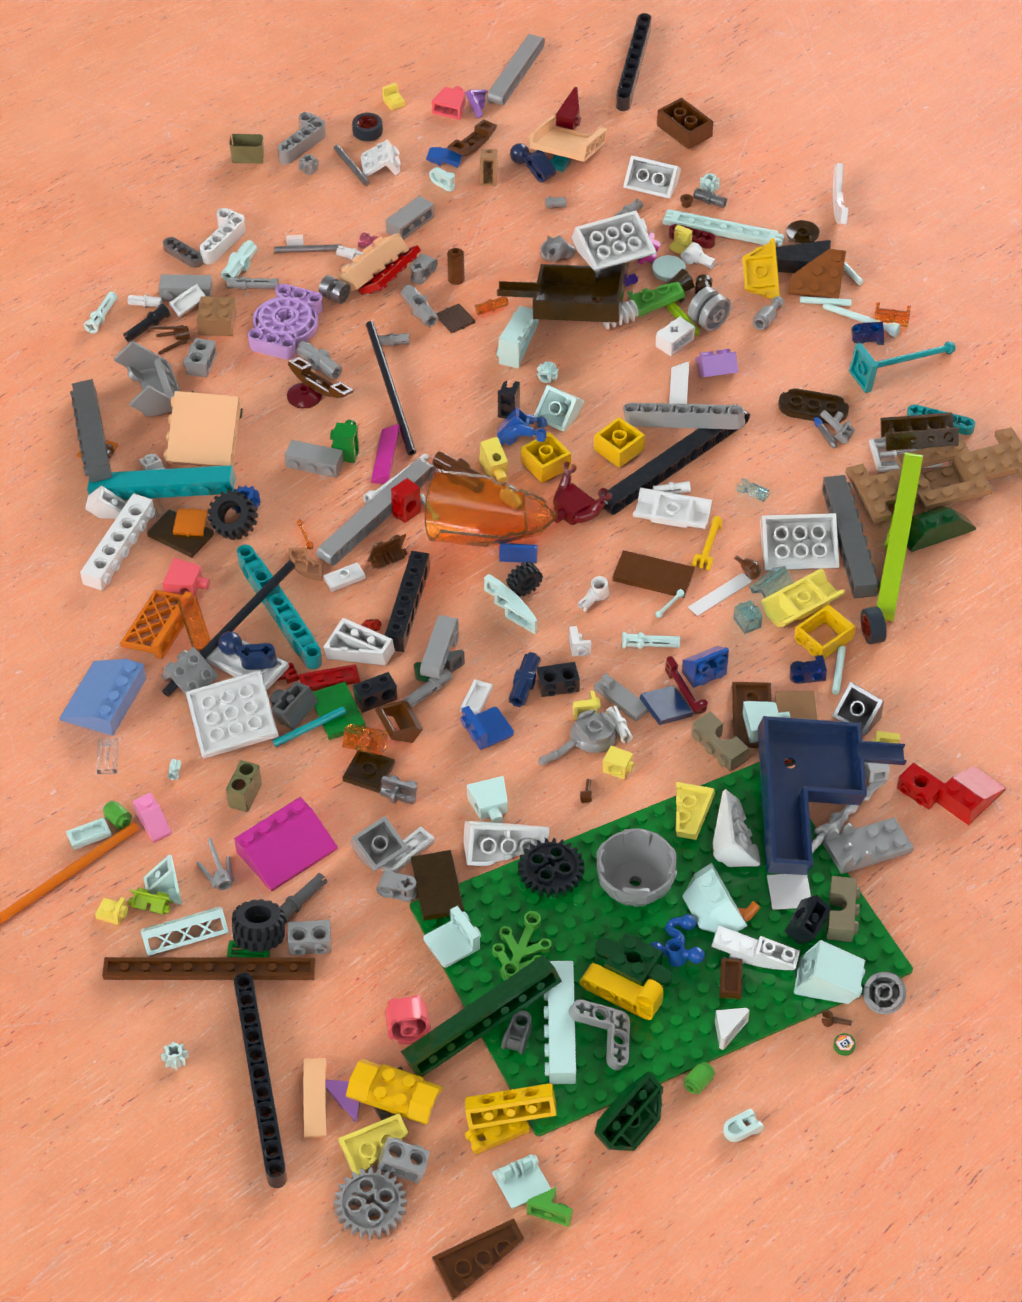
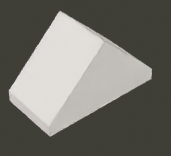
[715,1008,750,1050]

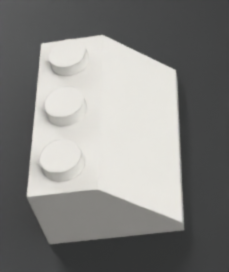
[623,155,681,199]

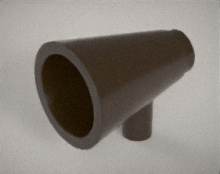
[667,269,695,303]

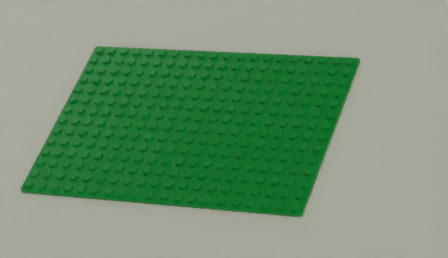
[410,762,913,1137]

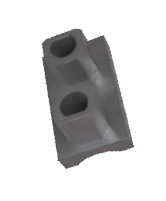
[380,775,417,805]

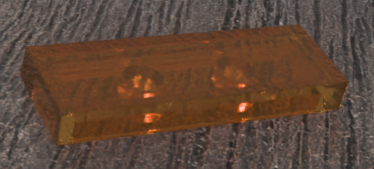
[177,597,211,652]

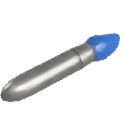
[814,417,837,448]

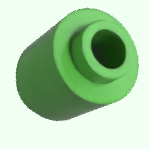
[103,801,132,829]
[684,1062,715,1094]

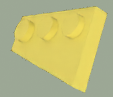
[676,782,715,840]
[338,1113,408,1175]

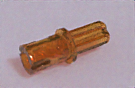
[475,297,509,315]

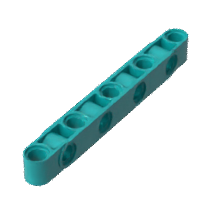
[237,544,322,669]

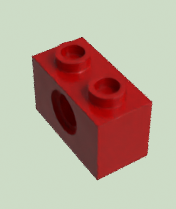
[391,478,421,523]
[897,762,945,810]

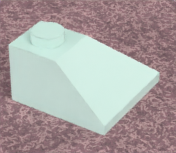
[534,385,585,432]

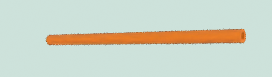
[0,822,139,925]

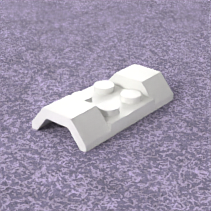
[633,488,712,529]

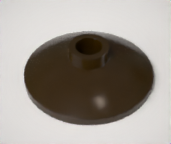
[786,220,820,244]

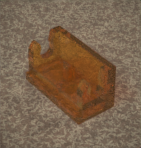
[874,302,911,327]

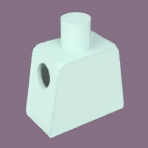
[742,701,790,743]
[467,776,508,823]

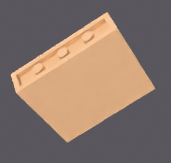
[528,115,607,162]
[164,391,242,467]

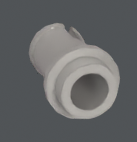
[545,196,566,209]

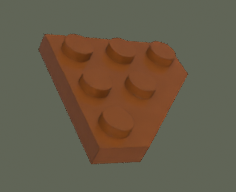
[788,249,846,299]

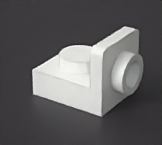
[569,626,591,656]

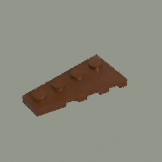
[432,1218,524,1300]

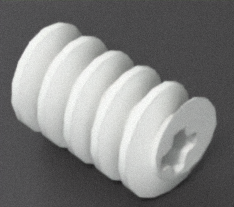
[602,300,638,329]

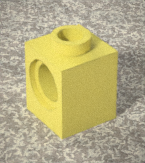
[603,746,635,780]

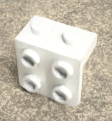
[361,140,401,177]

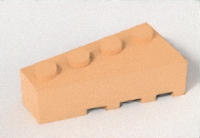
[337,233,409,291]

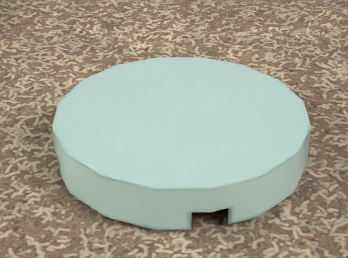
[652,255,686,282]

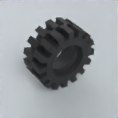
[506,561,543,597]

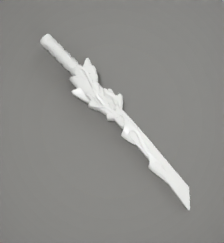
[811,781,886,853]

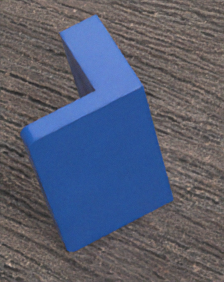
[499,543,538,564]

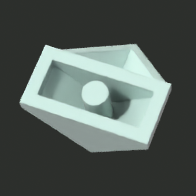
[143,855,182,905]

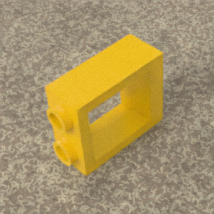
[794,604,855,661]

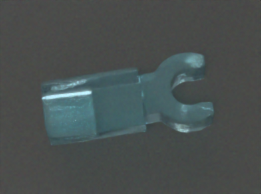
[736,478,769,502]

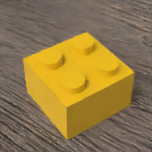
[594,417,645,468]
[521,432,571,483]

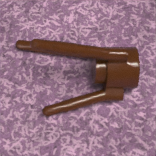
[150,325,190,354]

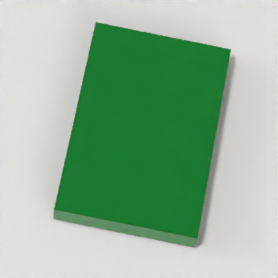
[313,682,366,740]

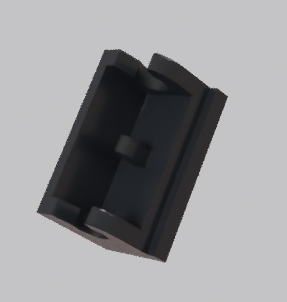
[498,381,520,419]

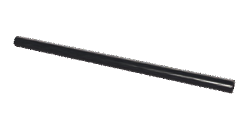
[366,321,416,455]
[162,561,295,697]

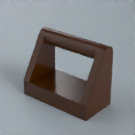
[375,701,423,743]

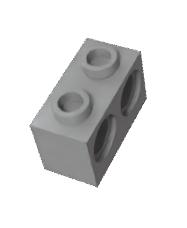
[184,338,217,377]
[288,920,332,955]
[376,1137,430,1184]

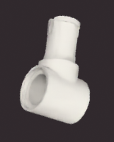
[681,242,716,269]
[577,576,610,612]

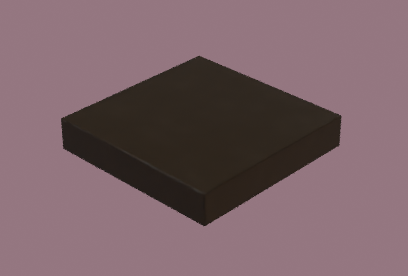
[342,748,395,793]

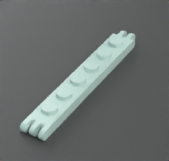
[662,209,785,246]

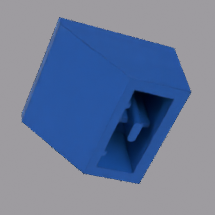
[682,646,729,688]

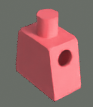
[432,86,466,120]
[162,558,210,597]

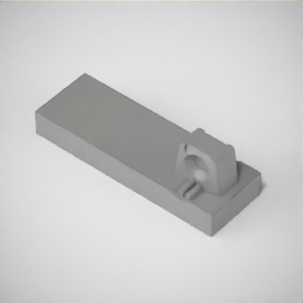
[594,673,649,722]

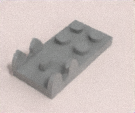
[822,817,914,874]

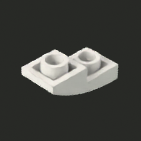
[139,453,165,470]

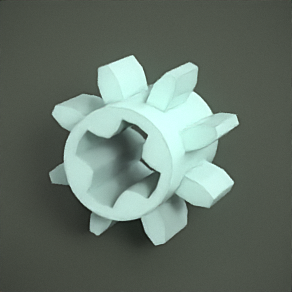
[700,173,720,192]
[537,361,559,383]
[161,1041,189,1070]

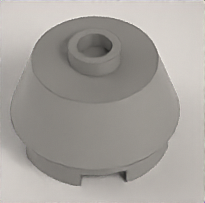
[863,972,906,1014]

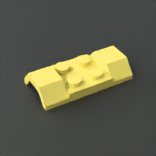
[762,568,845,627]

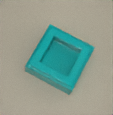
[550,154,570,172]

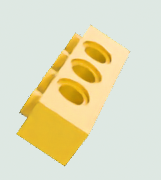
[465,1083,556,1130]

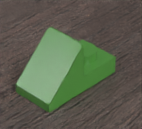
[527,1187,573,1227]

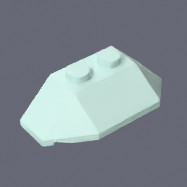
[682,863,747,933]

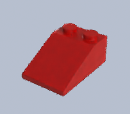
[937,766,1006,825]

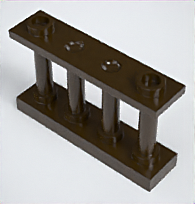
[880,412,959,451]

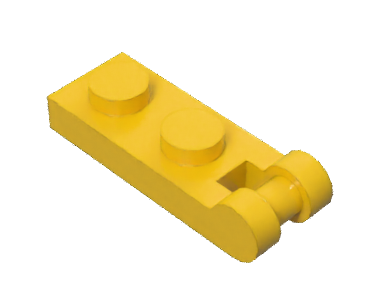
[465,1121,530,1154]

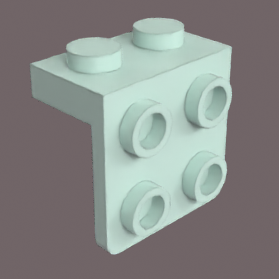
[424,906,481,967]

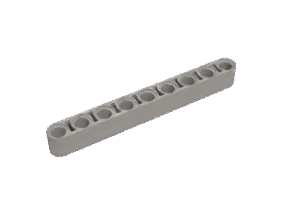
[316,458,436,566]

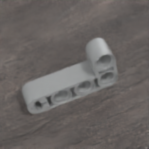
[278,112,326,164]
[420,615,459,679]

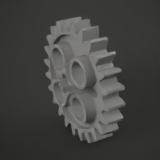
[334,1167,407,1240]

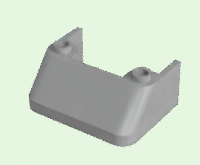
[113,340,180,417]

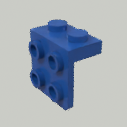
[460,706,514,750]

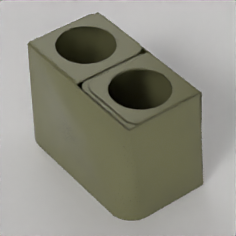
[229,134,264,164]
[226,760,262,812]

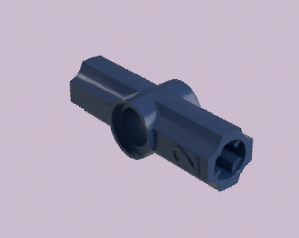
[509,652,541,707]

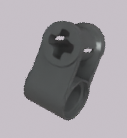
[501,1010,532,1055]

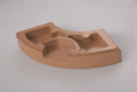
[288,548,324,581]

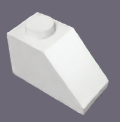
[85,486,127,519]

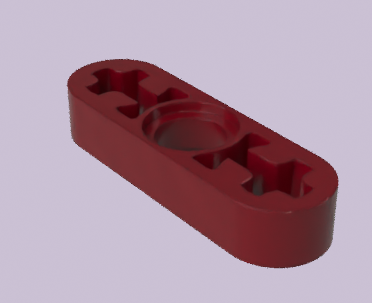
[669,224,715,249]

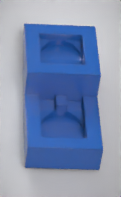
[426,147,462,168]

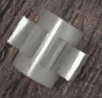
[299,154,319,175]

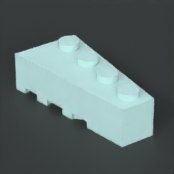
[496,306,539,368]

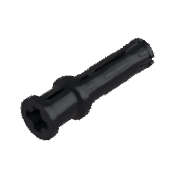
[123,304,170,342]

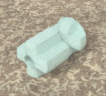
[167,759,181,780]

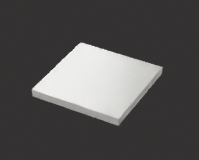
[186,670,279,759]

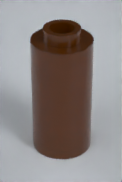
[447,248,465,285]

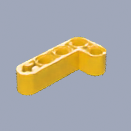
[580,963,664,1020]

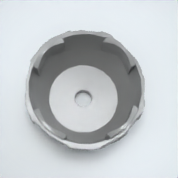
[596,828,677,907]

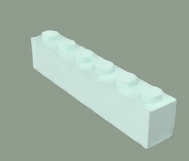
[544,961,576,1084]

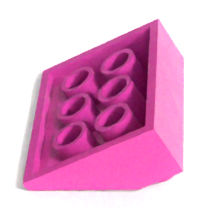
[234,796,338,891]

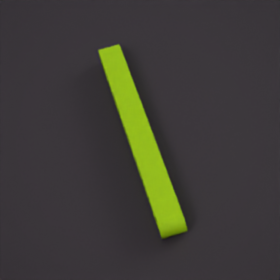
[877,452,923,622]

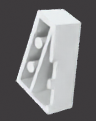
[323,618,395,666]

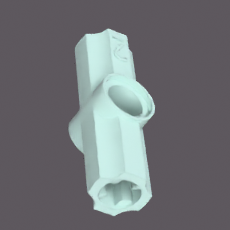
[221,240,257,282]

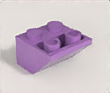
[695,349,738,377]

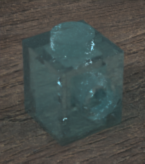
[733,600,763,634]

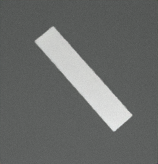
[688,573,752,616]

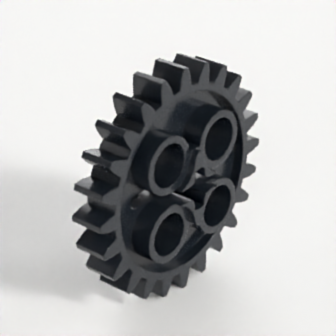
[518,838,585,898]

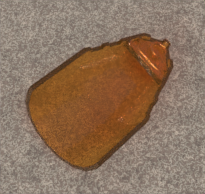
[425,469,558,547]

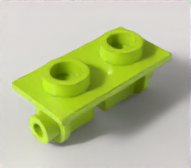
[128,888,174,915]

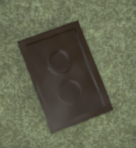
[147,509,214,558]

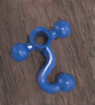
[650,914,705,967]

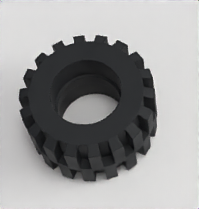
[207,490,258,540]
[232,899,285,952]

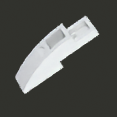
[711,925,800,970]

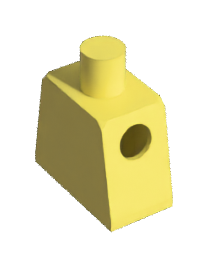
[479,437,508,483]

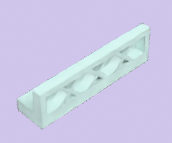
[140,907,229,956]

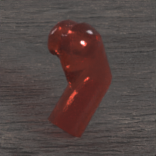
[361,619,382,632]

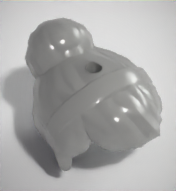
[540,235,576,262]

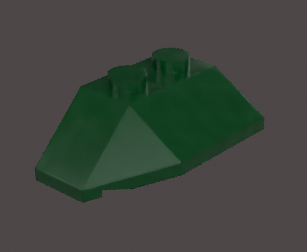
[907,506,976,552]
[594,1072,663,1151]

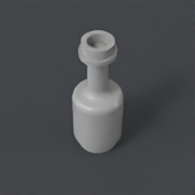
[753,296,784,330]

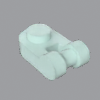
[429,167,455,192]
[723,1109,764,1142]

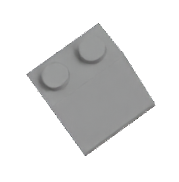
[350,816,408,872]

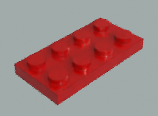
[358,245,421,295]

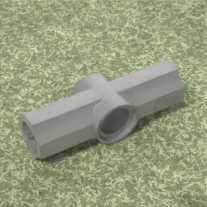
[401,284,438,327]
[296,341,342,379]

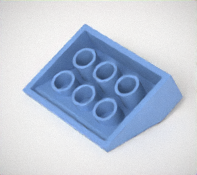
[60,659,146,736]

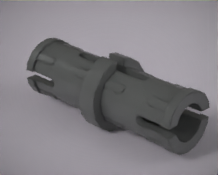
[693,188,727,208]

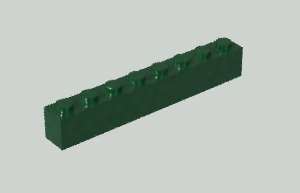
[401,955,562,1077]

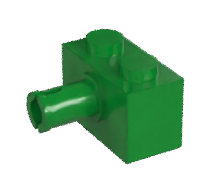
[330,419,359,463]

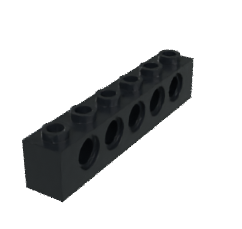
[385,551,430,652]

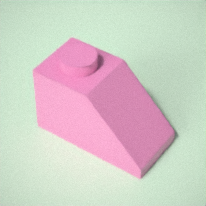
[132,792,172,843]

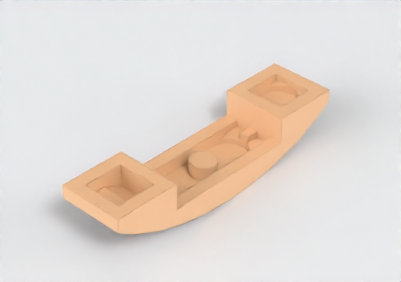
[303,1058,327,1138]

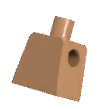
[480,149,498,186]

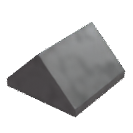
[832,682,884,735]

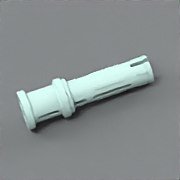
[84,292,118,334]
[622,632,680,649]

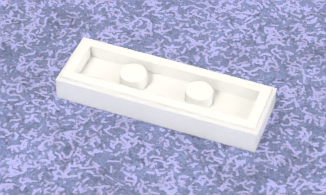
[380,826,435,873]

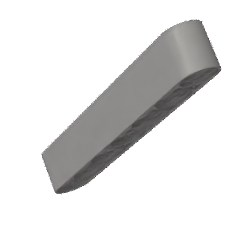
[487,34,545,106]
[623,403,745,429]

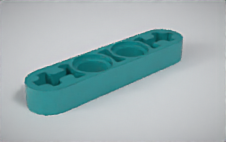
[907,404,975,435]

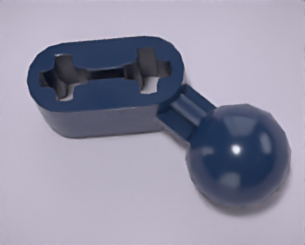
[510,143,556,183]
[218,631,278,670]

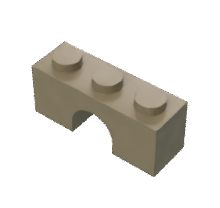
[691,711,749,771]
[827,876,860,942]

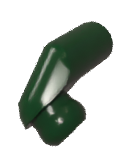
[414,662,431,682]

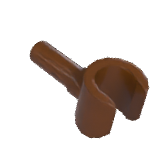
[580,779,592,803]
[822,1010,852,1027]

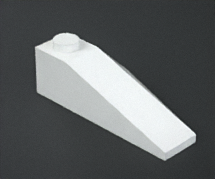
[713,789,760,867]
[464,821,549,866]

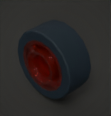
[352,112,383,141]
[860,606,887,644]

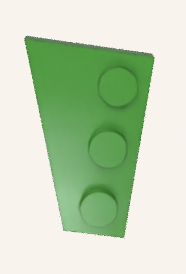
[627,282,686,317]

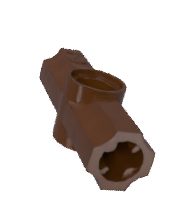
[433,451,485,489]

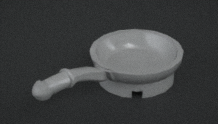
[538,710,616,766]

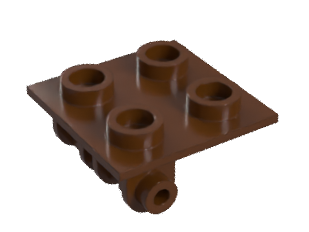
[367,534,407,569]

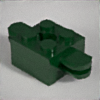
[595,933,672,990]

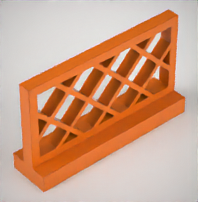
[120,590,197,660]

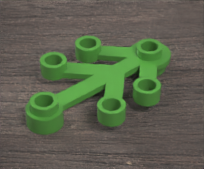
[492,911,551,980]

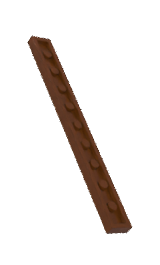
[102,957,316,980]

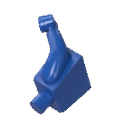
[497,407,547,446]

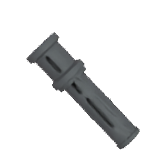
[280,873,327,923]

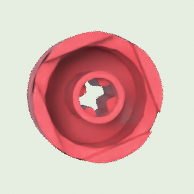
[385,995,431,1045]

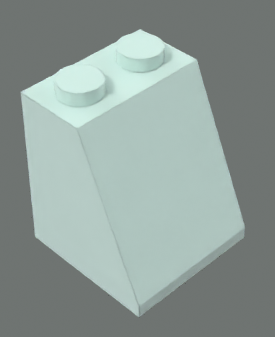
[794,940,865,1004]

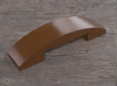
[447,119,497,155]
[288,357,354,398]

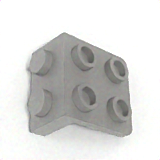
[161,647,218,695]

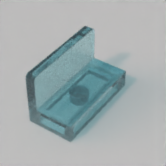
[749,566,794,598]

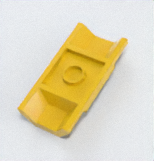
[346,1059,444,1125]

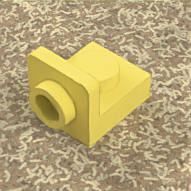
[382,83,405,110]
[669,225,692,254]
[573,691,601,720]
[871,731,900,743]
[95,897,128,925]

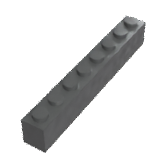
[70,379,112,483]
[822,475,880,599]

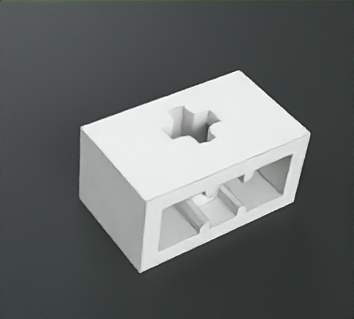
[655,317,695,356]

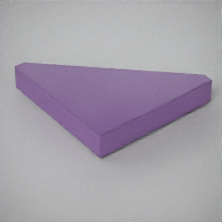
[465,90,488,119]
[326,1080,360,1122]

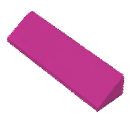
[371,424,400,484]

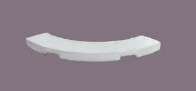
[833,163,849,225]

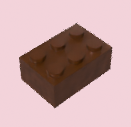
[657,97,713,149]

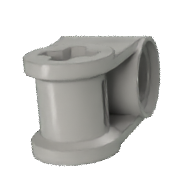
[410,254,438,284]
[376,870,418,902]

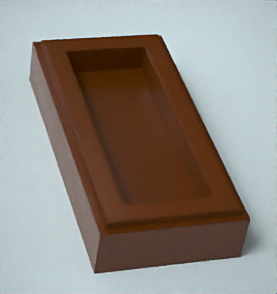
[719,958,743,999]

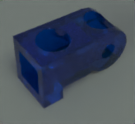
[851,322,884,345]
[789,655,827,684]

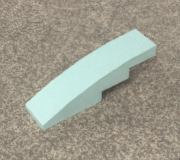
[484,574,537,634]

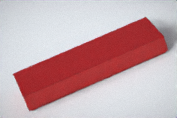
[299,664,360,691]

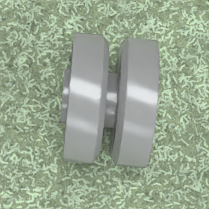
[688,286,731,331]

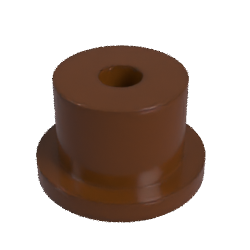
[680,194,693,208]

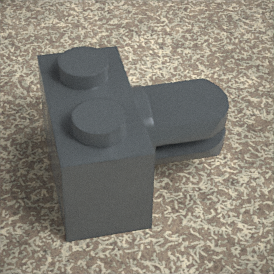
[270,681,318,730]

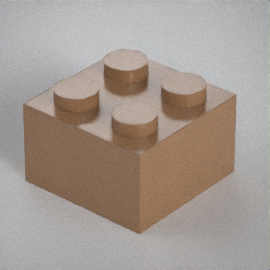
[197,296,237,336]

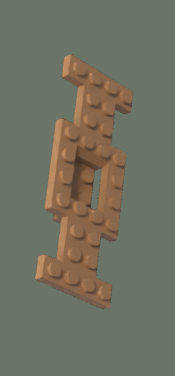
[845,427,1022,524]

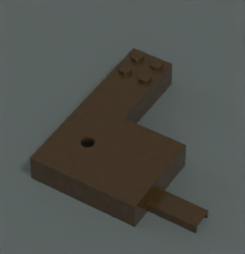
[497,261,630,323]

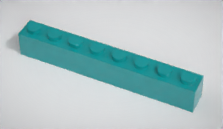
[87,465,236,500]

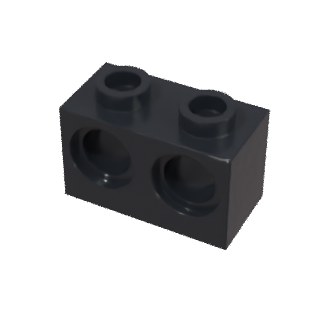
[537,662,580,697]
[353,672,397,713]

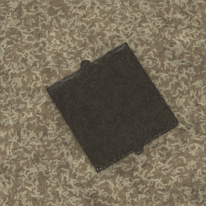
[436,303,475,334]

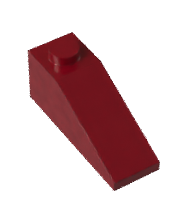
[556,87,581,130]

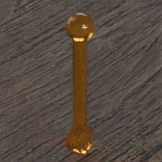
[296,519,313,550]

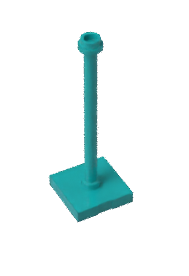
[848,341,956,393]

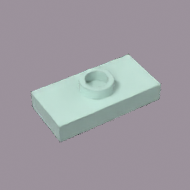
[66,817,112,850]

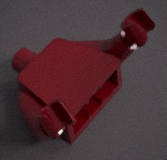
[551,461,612,525]

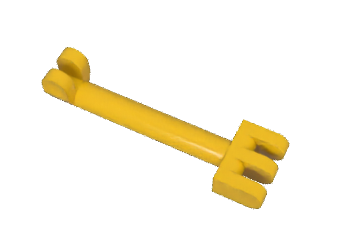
[692,516,723,571]

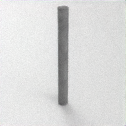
[334,145,370,186]
[274,244,341,253]

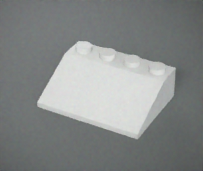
[572,210,656,271]
[760,513,839,571]

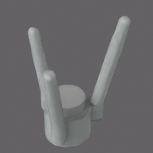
[196,838,235,890]

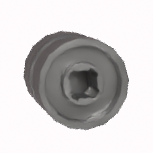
[319,275,350,304]

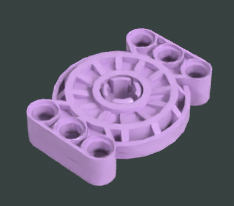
[248,284,323,360]

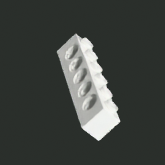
[80,494,155,591]

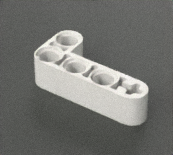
[200,208,246,265]

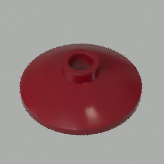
[287,382,322,409]

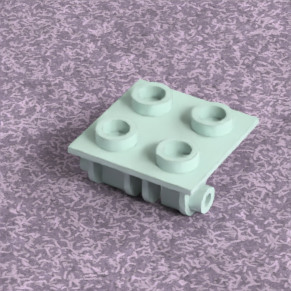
[492,1154,551,1209]

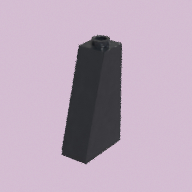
[776,240,831,273]

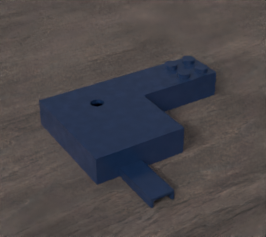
[758,716,907,875]

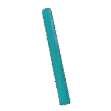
[272,706,346,747]

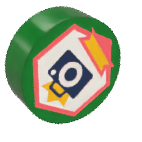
[833,1033,856,1056]

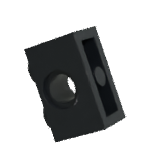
[784,895,831,944]

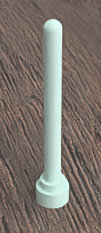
[823,303,901,337]

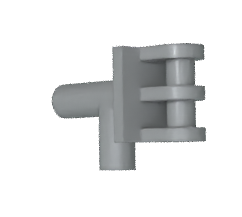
[820,410,855,444]

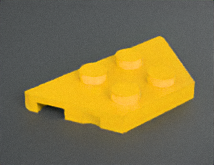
[742,238,780,299]

